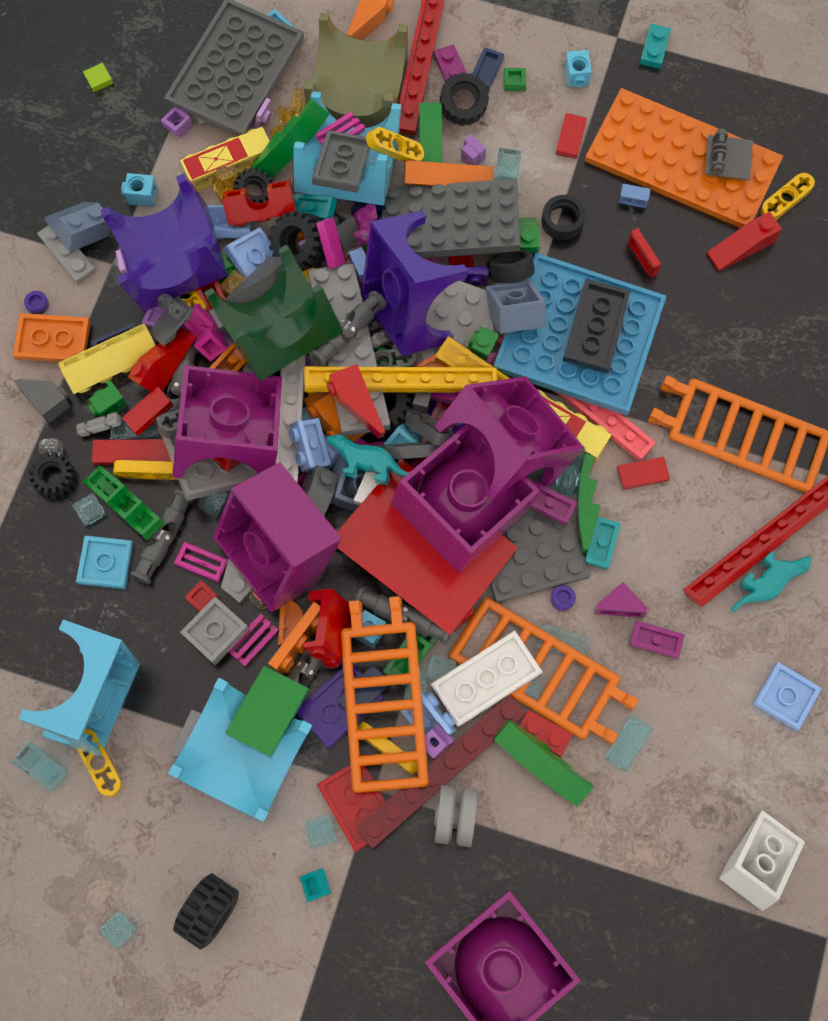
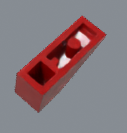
[707,211,782,272]
[128,328,197,392]
[326,364,385,438]

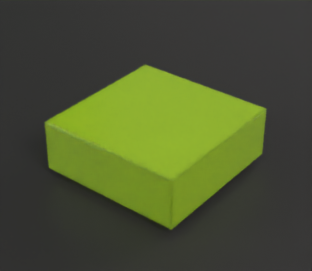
[83,63,113,92]

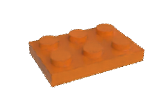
[13,313,91,362]
[268,602,320,675]

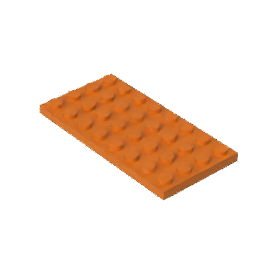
[585,88,783,228]

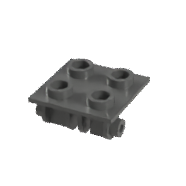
[704,129,753,180]
[149,294,193,347]

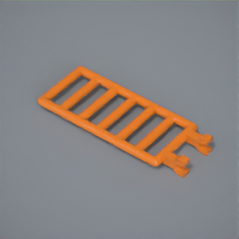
[648,375,828,493]
[341,596,429,793]
[449,597,639,746]

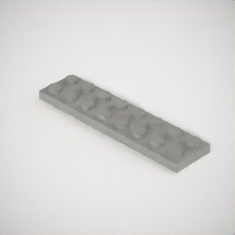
[308,264,390,436]

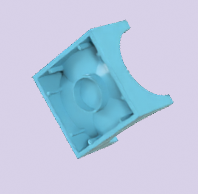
[293,91,401,205]
[19,620,140,758]
[168,678,312,822]

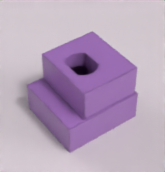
[161,107,192,137]
[461,134,486,165]
[425,723,456,759]

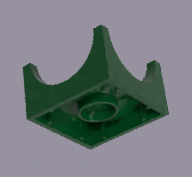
[204,245,343,381]

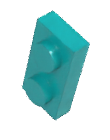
[640,23,671,69]
[295,193,337,220]
[585,517,621,570]

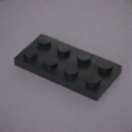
[563,279,630,374]

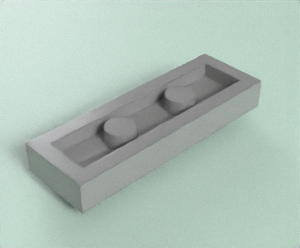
[37,225,96,285]

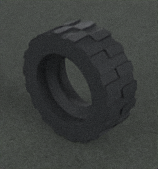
[439,72,489,126]

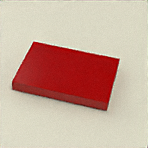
[317,765,386,853]

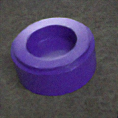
[24,291,49,315]
[550,585,576,611]

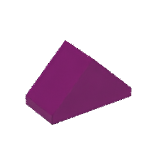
[594,582,647,618]

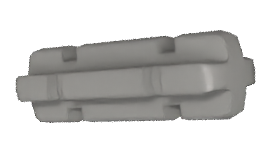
[370,330,392,348]
[76,412,122,437]

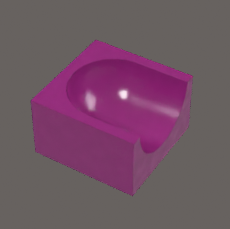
[391,424,540,573]
[213,462,342,613]
[425,889,581,1021]

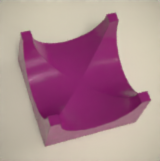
[172,365,282,478]
[435,376,585,500]

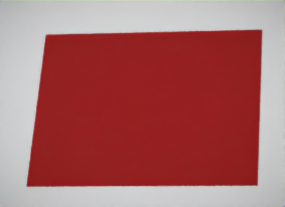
[337,459,518,635]

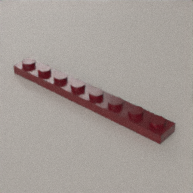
[356,695,526,849]

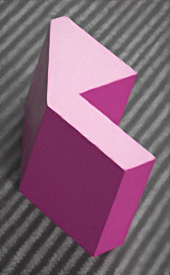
[183,303,228,362]

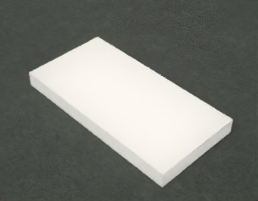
[431,631,543,727]

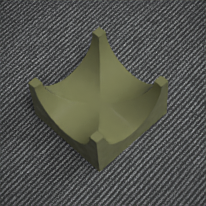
[304,12,408,128]

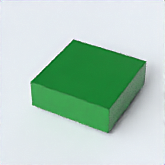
[503,68,526,91]

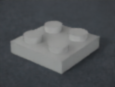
[180,597,250,665]

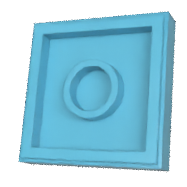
[76,536,134,590]

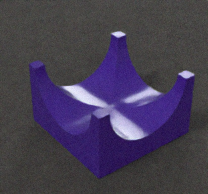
[101,173,228,312]
[361,211,468,356]

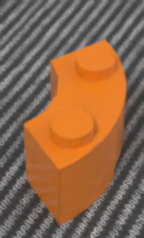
[304,392,366,442]

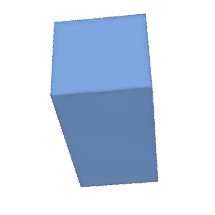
[619,184,650,208]
[348,247,366,283]

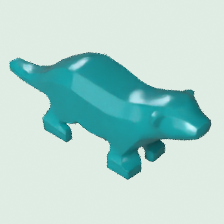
[327,434,408,486]
[731,551,812,612]

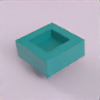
[300,868,331,903]

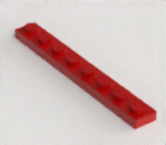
[399,0,445,136]
[683,476,828,607]

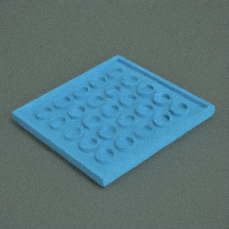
[493,253,666,416]

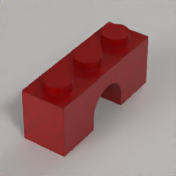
[222,179,297,227]

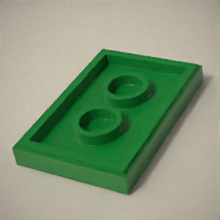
[225,666,309,758]

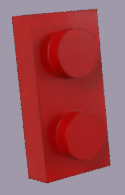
[520,710,573,758]

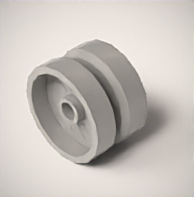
[434,785,478,848]

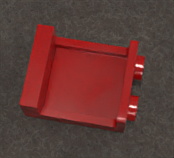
[302,589,352,668]

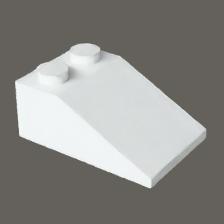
[719,810,805,911]

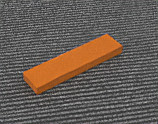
[404,160,493,186]

